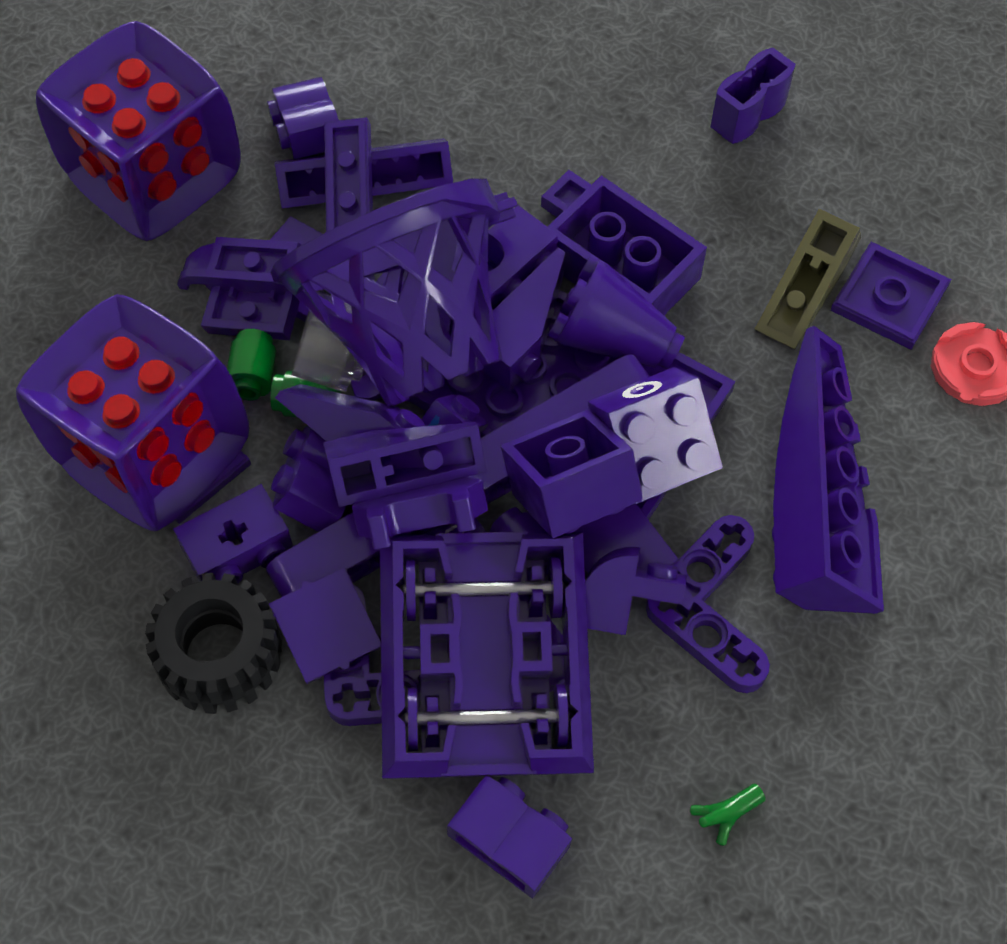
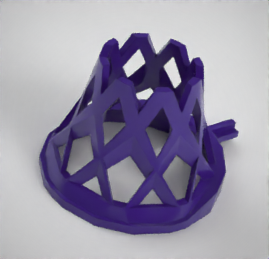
[270,178,518,407]

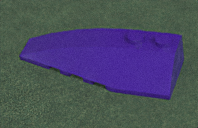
[772,326,884,614]

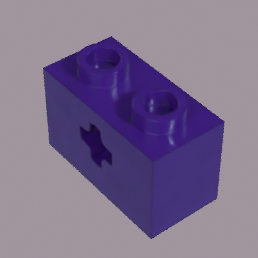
[173,484,293,583]

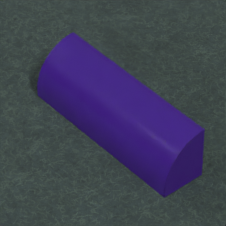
[275,138,453,208]

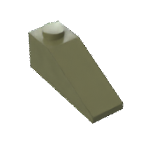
[755,209,861,350]

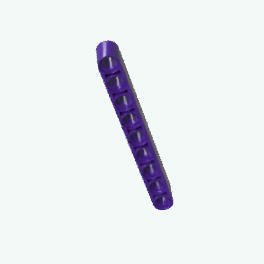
[266,354,650,597]

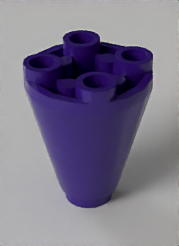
[547,255,685,369]

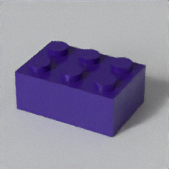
[547,175,707,316]

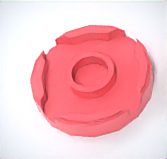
[931,322,1007,406]

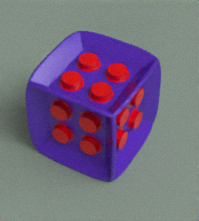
[36,21,241,241]
[16,294,249,532]

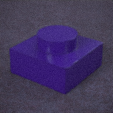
[541,170,591,217]

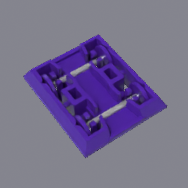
[380,532,594,779]

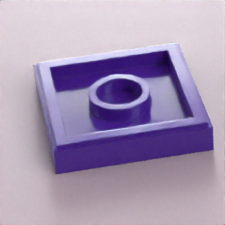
[830,242,952,350]

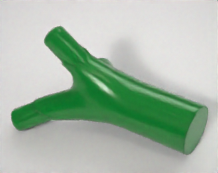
[690,783,766,846]

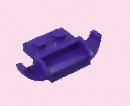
[177,237,332,341]

